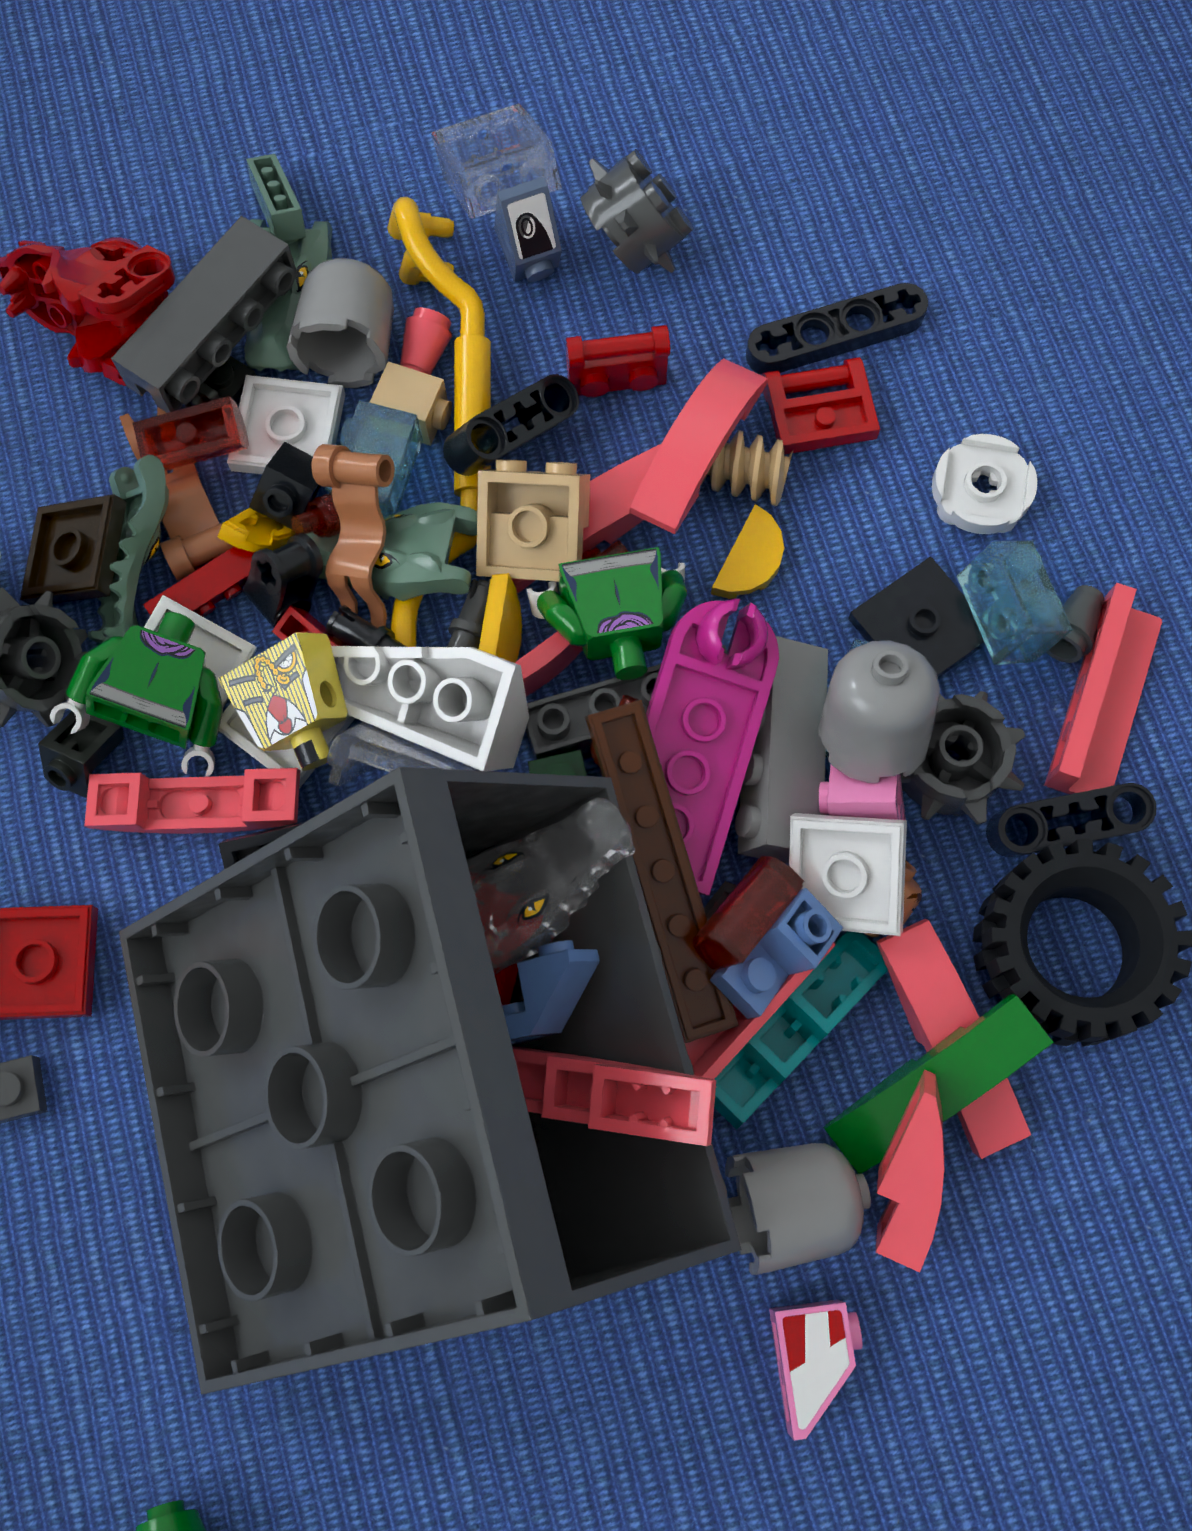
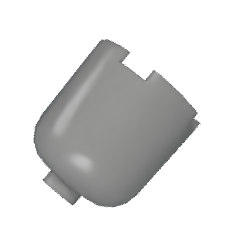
[287,258,394,388]
[818,640,940,783]
[725,1143,871,1275]

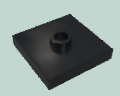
[848,556,996,678]

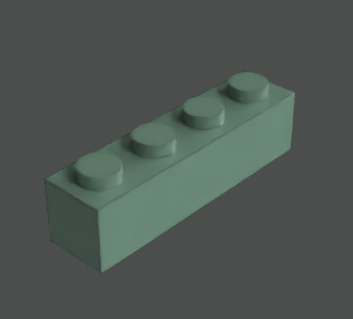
[246,154,306,243]

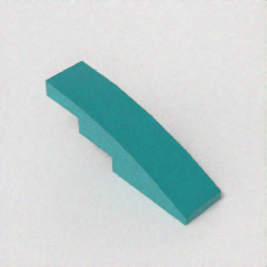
[714,931,887,1130]

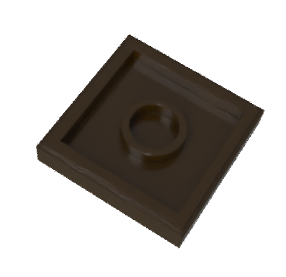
[20,494,127,605]

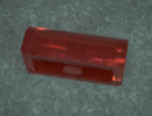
[133,396,249,471]
[693,856,805,970]

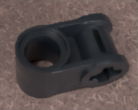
[243,533,323,627]

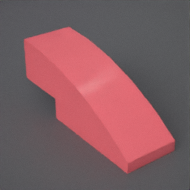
[876,1069,945,1273]

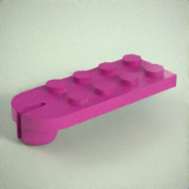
[646,598,779,896]

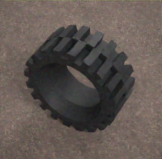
[972,839,1192,1047]

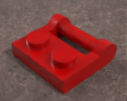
[566,325,670,397]
[762,357,880,455]

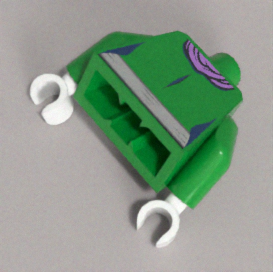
[526,547,687,680]
[50,612,223,777]

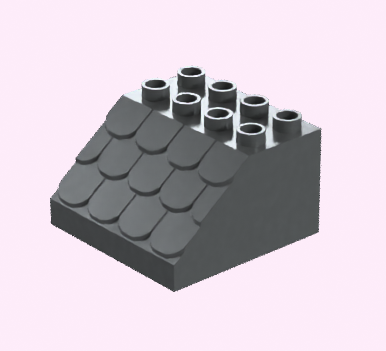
[119,767,742,1395]

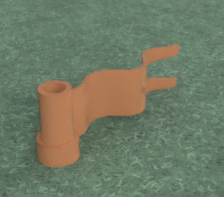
[119,407,234,581]
[311,444,395,645]

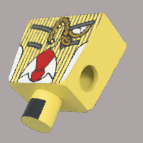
[218,632,348,771]

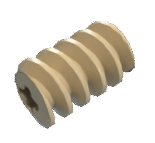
[700,430,793,506]

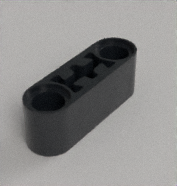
[443,374,579,476]
[986,783,1157,857]

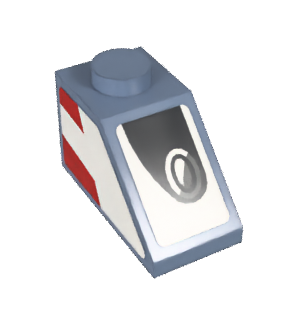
[494,176,562,282]

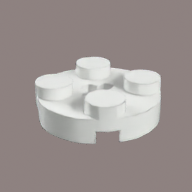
[932,434,1037,534]

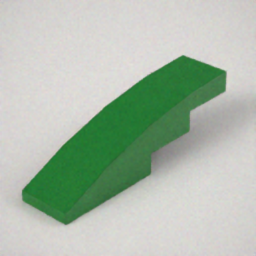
[823,993,1054,1174]

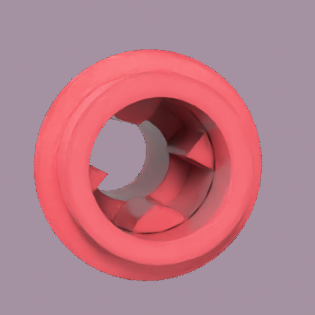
[400,307,452,375]

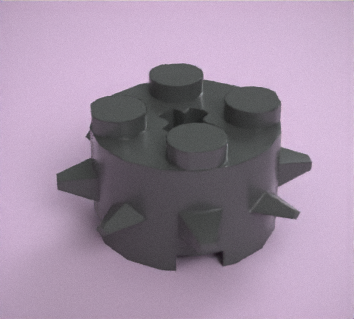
[580,149,694,274]
[0,587,88,727]
[900,691,1026,825]

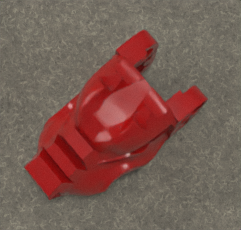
[0,237,175,386]

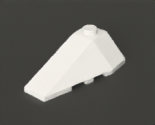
[331,646,529,771]

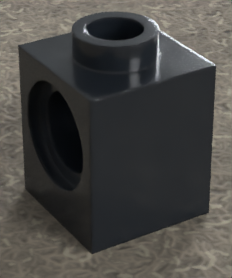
[249,442,321,531]

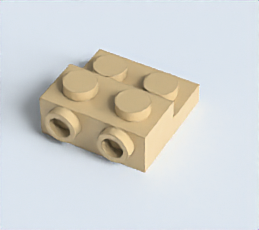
[476,459,590,582]

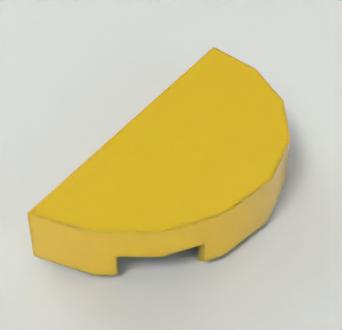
[711,504,784,599]
[217,508,299,552]
[479,573,522,663]

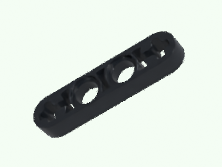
[746,283,928,374]

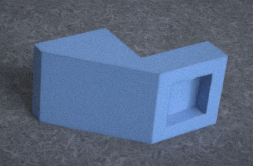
[710,888,843,1019]
[502,940,600,1045]

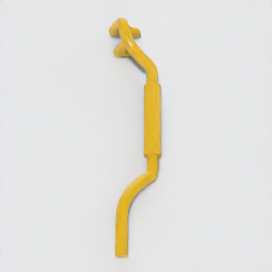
[387,197,491,647]

